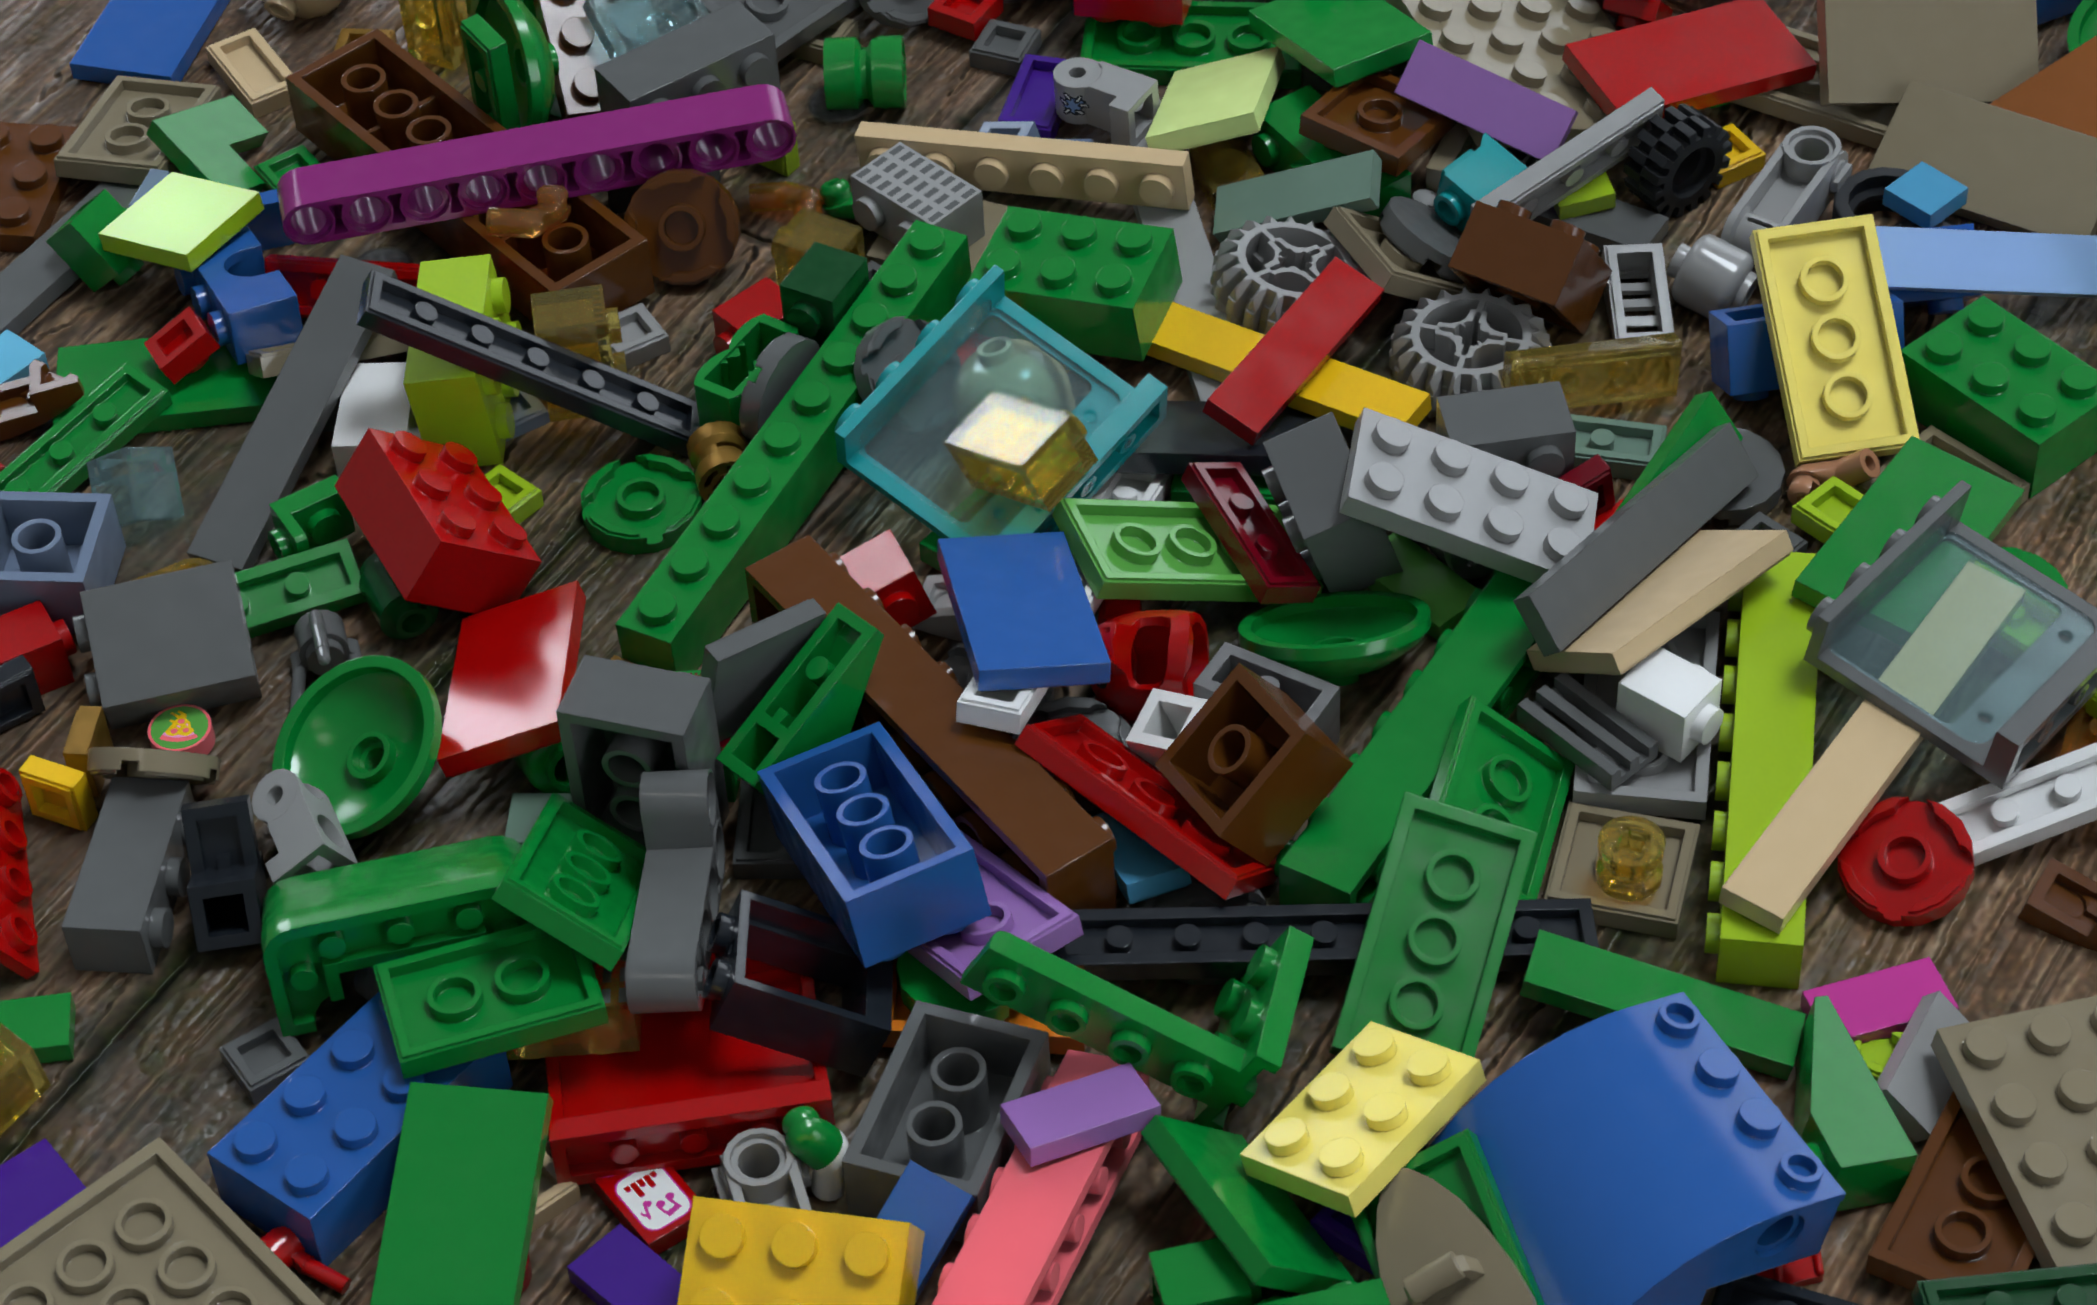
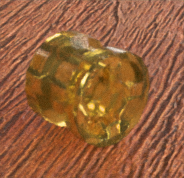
[1595,815,1666,902]

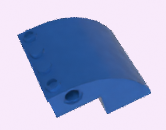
[1428,992,1846,1305]

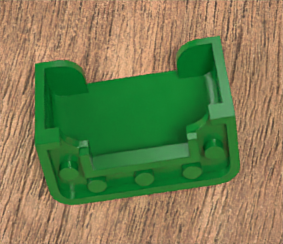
[261,835,530,1037]

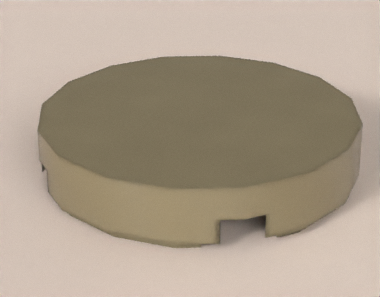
[87,747,221,786]

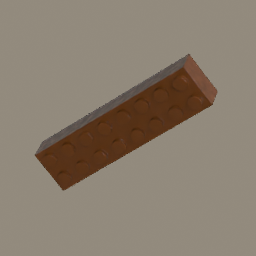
[285,28,655,346]
[745,534,1119,910]

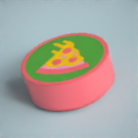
[147,704,216,755]

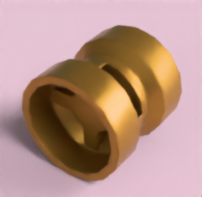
[687,421,748,501]

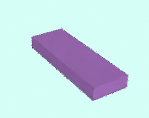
[1394,39,1578,160]

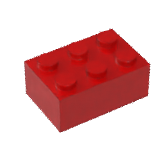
[334,428,542,614]

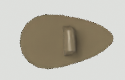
[1376,1168,1537,1305]

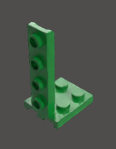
[960,926,1314,1130]

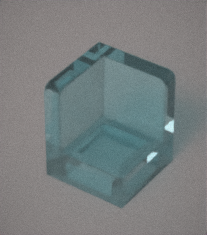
[86,447,184,528]

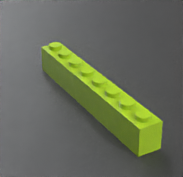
[1704,552,1817,989]

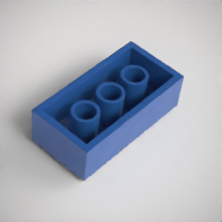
[757,722,992,968]
[207,992,513,1266]

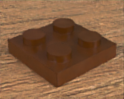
[1299,71,1458,177]

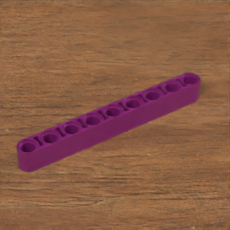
[277,84,797,245]

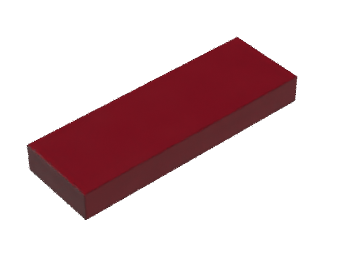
[1181,462,1321,604]

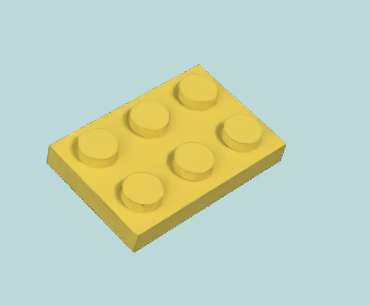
[1239,1021,1486,1218]

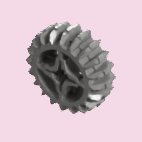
[1210,216,1369,335]
[1389,286,1552,419]

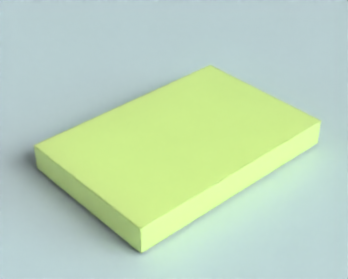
[1145,47,1286,151]

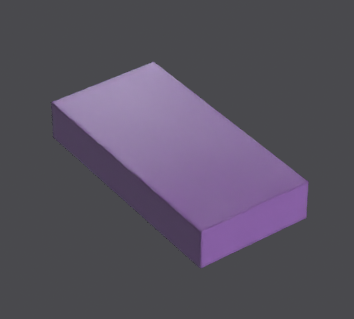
[1000,1062,1161,1167]

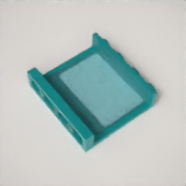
[835,264,1168,538]

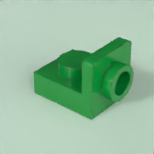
[268,474,356,559]

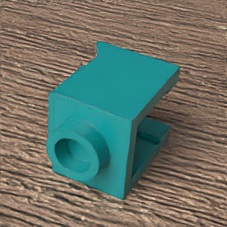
[1434,133,1528,233]

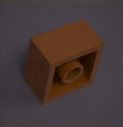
[1448,200,1612,336]
[1154,663,1353,866]

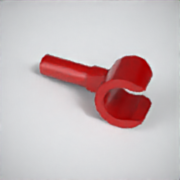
[260,1226,351,1295]

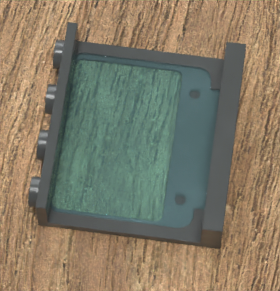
[1804,480,2097,789]

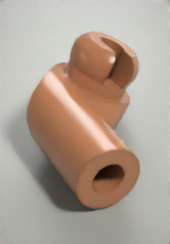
[1786,448,1880,505]

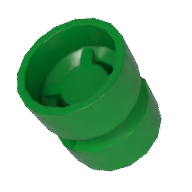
[823,35,907,111]

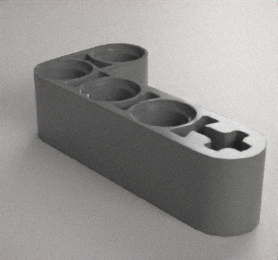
[625,769,725,1014]

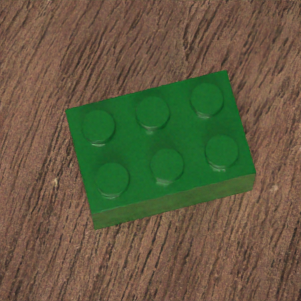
[966,206,1183,362]
[1901,295,2097,499]

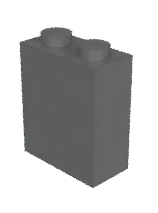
[73,559,262,730]

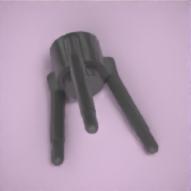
[289,610,362,712]

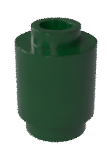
[359,553,439,640]

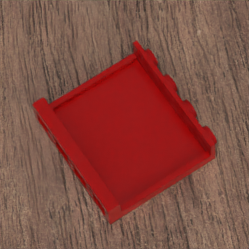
[544,945,835,1185]

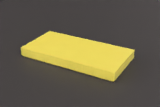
[1749,214,1920,468]

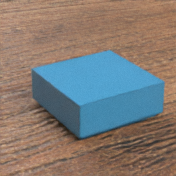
[1882,161,1968,228]

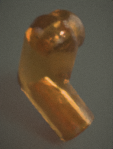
[749,181,825,226]
[486,185,571,238]

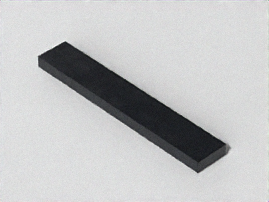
[356,270,700,458]

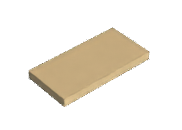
[1526,530,1794,675]

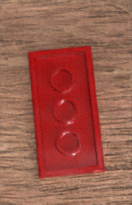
[1562,0,1818,119]
[437,580,586,778]
[1014,714,1277,900]

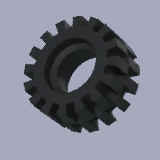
[1623,104,1732,218]

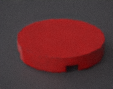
[1838,797,1974,927]

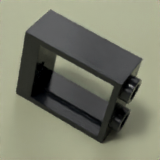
[703,889,893,1078]

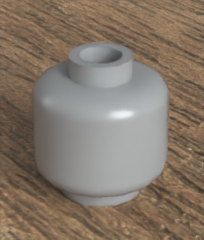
[1666,234,1758,320]

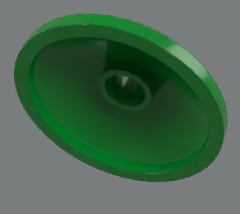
[470,0,559,127]
[1238,591,1432,686]
[272,655,442,840]

